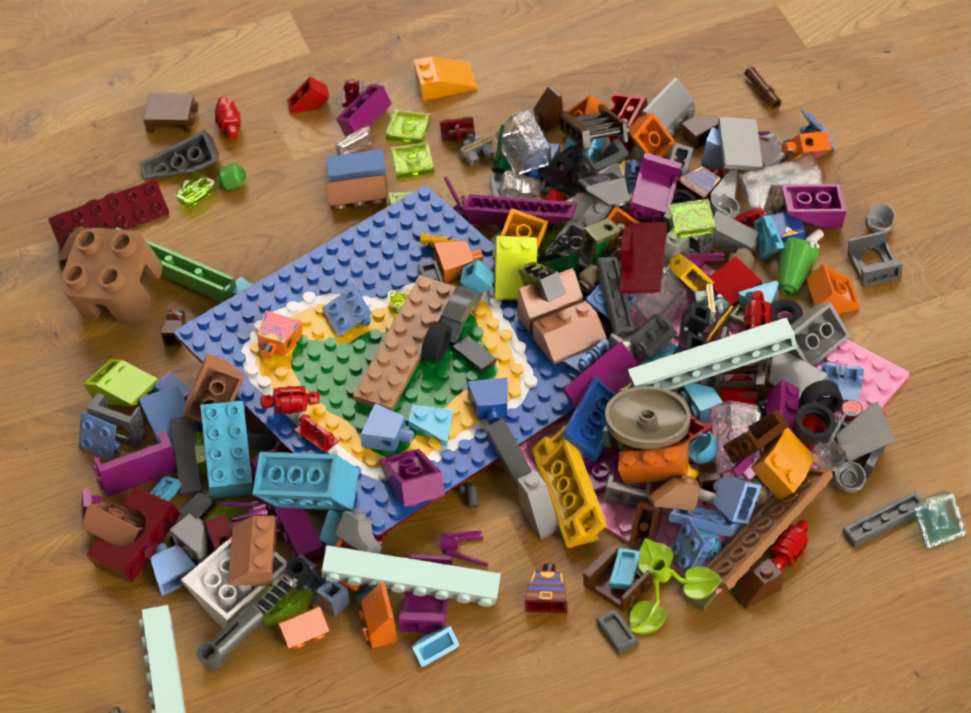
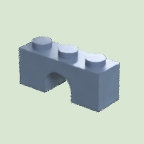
[295,555,350,618]

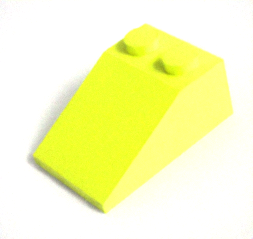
[495,236,537,301]

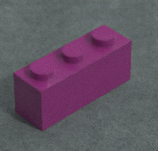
[336,84,392,139]

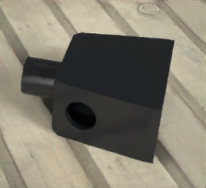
[540,145,584,187]

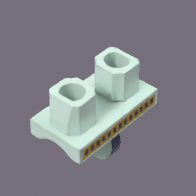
[695,284,729,325]

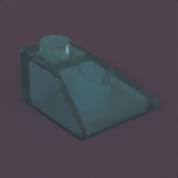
[913,491,966,549]

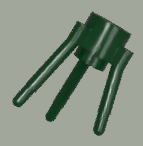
[491,125,524,174]

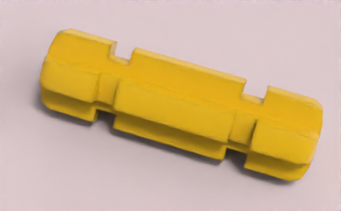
[420,233,459,247]

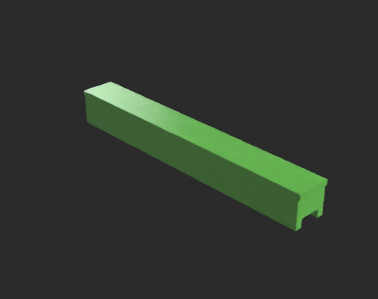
[115,227,237,302]

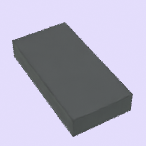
[596,609,638,655]

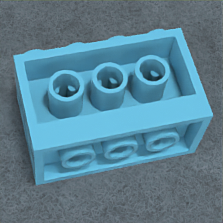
[201,401,252,499]
[253,452,359,511]

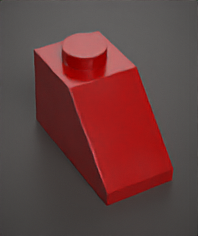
[287,76,330,114]

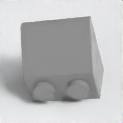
[557,193,613,228]
[170,514,211,567]

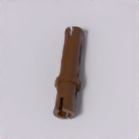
[744,67,782,109]

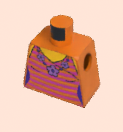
[781,131,832,162]
[258,310,303,359]

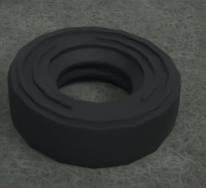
[770,299,803,325]

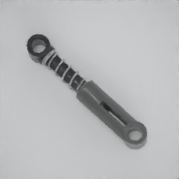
[197,557,313,671]

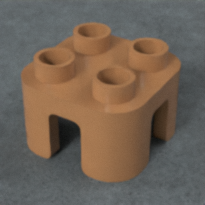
[60,228,163,323]

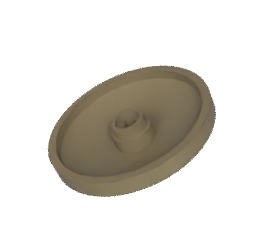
[605,386,691,449]

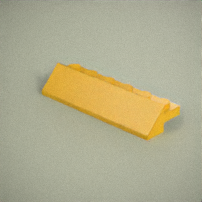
[531,426,607,548]

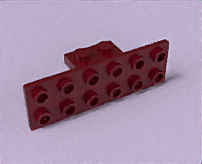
[48,179,170,251]
[617,222,668,294]

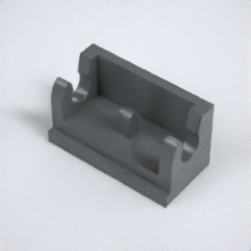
[629,314,678,359]
[246,424,279,450]
[603,473,651,508]

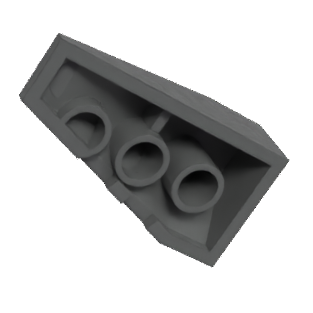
[139,130,219,180]

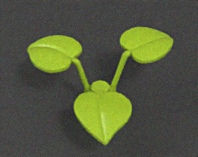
[630,538,722,634]

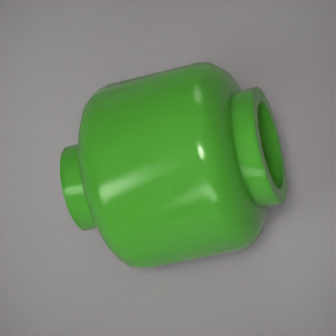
[217,163,247,191]

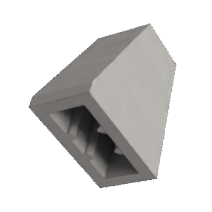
[701,211,759,252]
[835,401,895,461]
[517,470,560,540]

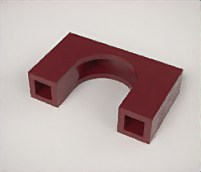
[86,487,181,583]

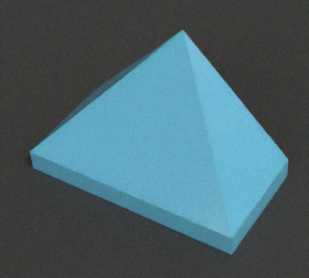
[739,280,778,306]
[411,626,460,667]

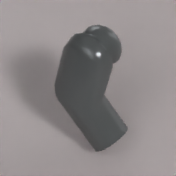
[459,481,479,508]

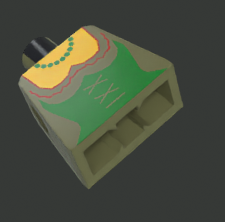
[579,218,625,264]

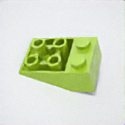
[84,359,159,407]

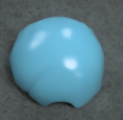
[689,431,719,464]

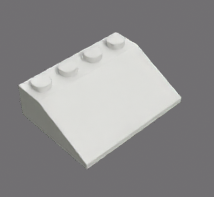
[181,537,288,628]

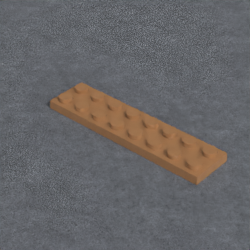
[353,275,457,411]
[706,468,833,590]

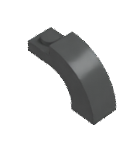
[441,286,483,344]

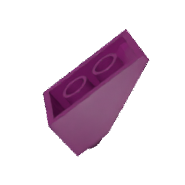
[781,184,846,228]
[379,449,445,507]

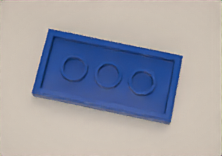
[561,377,616,462]

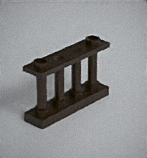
[558,104,630,150]
[712,327,773,399]

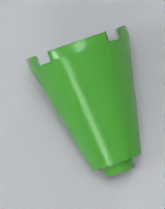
[778,238,819,296]

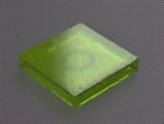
[385,109,432,144]
[391,142,434,179]
[669,199,716,238]
[264,588,314,627]

